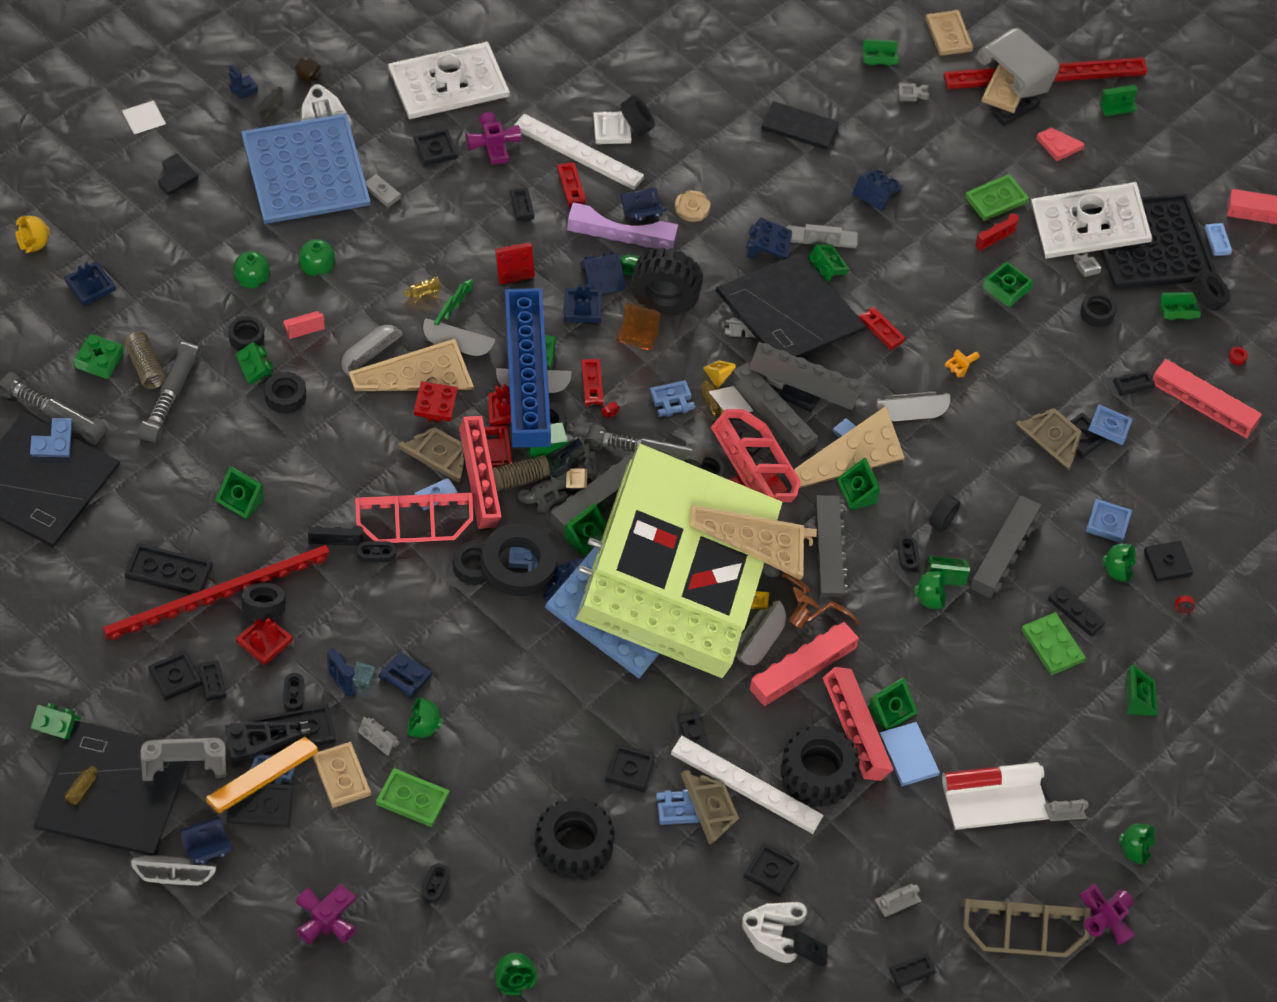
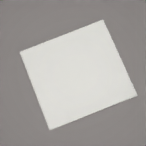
[122,101,166,134]
[709,386,753,412]

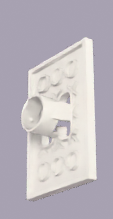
[388,42,510,119]
[1031,182,1152,259]

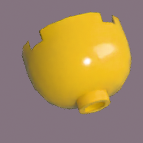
[15,215,50,253]

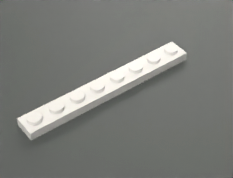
[515,114,644,190]
[671,736,823,834]

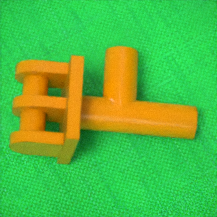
[945,349,980,378]

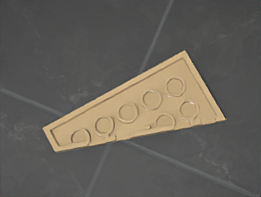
[349,339,474,391]
[794,406,905,489]
[689,505,804,580]

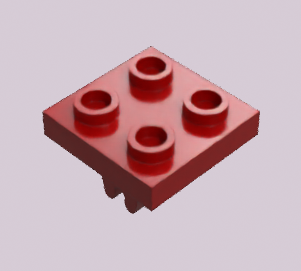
[495,242,535,285]
[414,381,458,423]
[488,384,511,426]
[236,618,293,666]

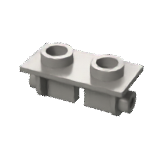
[725,318,756,338]
[358,717,400,756]
[1044,799,1088,821]
[875,884,921,917]

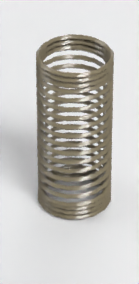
[124,332,166,389]
[492,455,551,491]

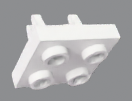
[593,112,631,144]

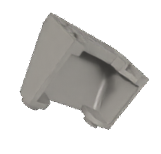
[975,28,1059,98]
[141,738,226,781]

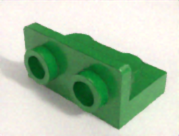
[1099,85,1138,116]
[808,244,850,282]

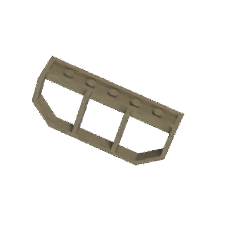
[961,899,1090,957]

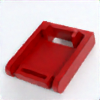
[484,425,512,468]

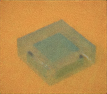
[353,661,376,687]

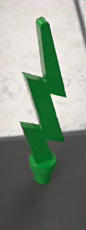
[434,279,474,325]

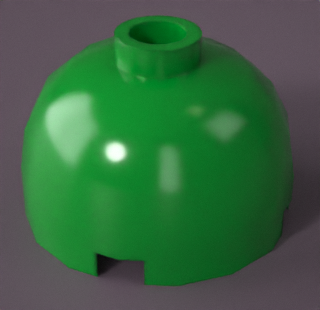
[299,239,335,276]
[233,251,270,288]
[1103,544,1136,582]
[915,571,946,610]
[407,697,443,739]
[1119,823,1155,865]
[494,953,538,995]

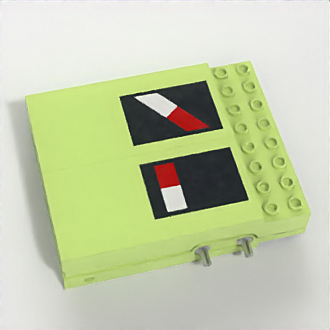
[576,444,782,678]

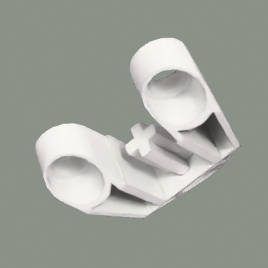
[300,85,351,127]
[742,902,807,963]

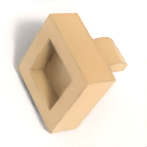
[566,469,587,489]
[804,528,817,546]

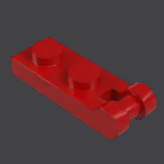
[557,162,586,207]
[975,214,1019,251]
[858,307,905,350]
[581,359,604,406]

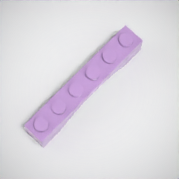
[567,203,678,250]

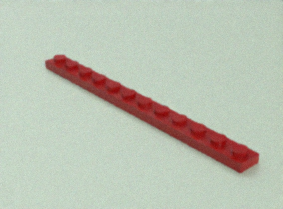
[944,58,1148,89]
[103,545,329,640]

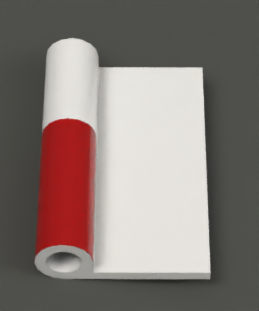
[942,762,1049,830]

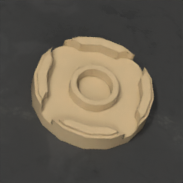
[675,190,710,222]

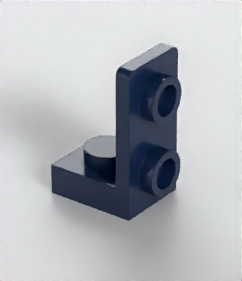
[229,64,258,99]

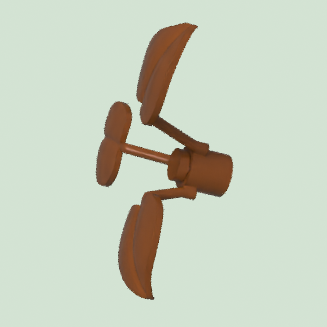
[781,572,859,629]

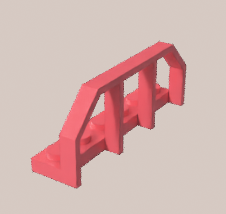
[711,409,801,502]
[355,492,473,543]

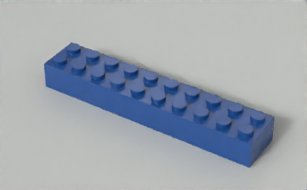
[505,288,551,448]

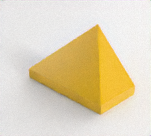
[703,360,736,389]

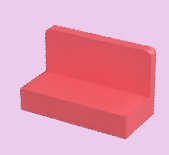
[283,311,325,339]

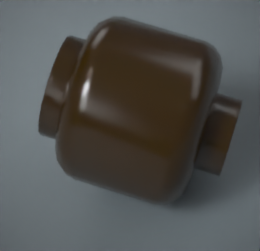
[295,57,322,83]

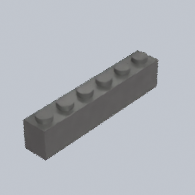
[748,342,862,410]
[731,362,818,458]
[550,451,635,536]
[814,495,848,604]
[970,495,1042,598]

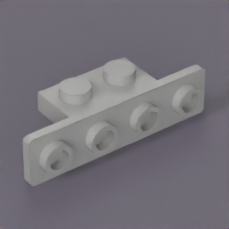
[786,224,858,248]

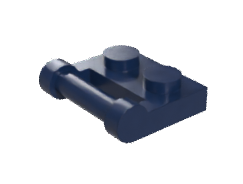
[327,648,355,696]
[378,651,432,698]

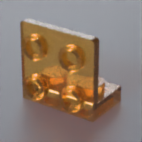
[616,302,661,351]

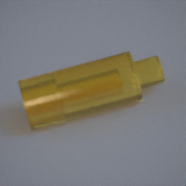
[403,277,441,298]
[701,381,724,416]
[64,766,97,805]

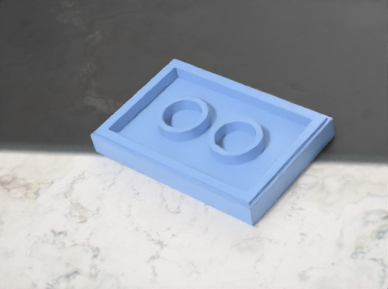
[879,722,940,786]

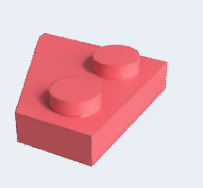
[1036,128,1085,161]

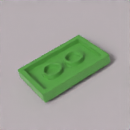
[965,174,1029,221]
[1021,612,1086,676]
[376,768,450,827]

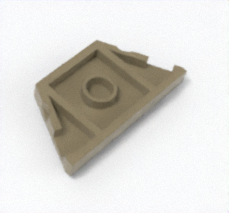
[1016,408,1082,471]
[399,427,465,483]
[681,770,739,844]

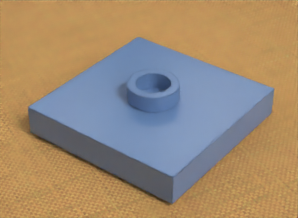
[1088,404,1133,445]
[1086,499,1132,543]

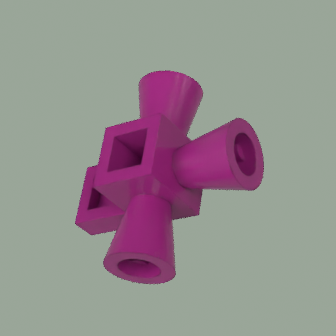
[466,112,522,165]
[296,883,356,945]
[1079,883,1135,945]

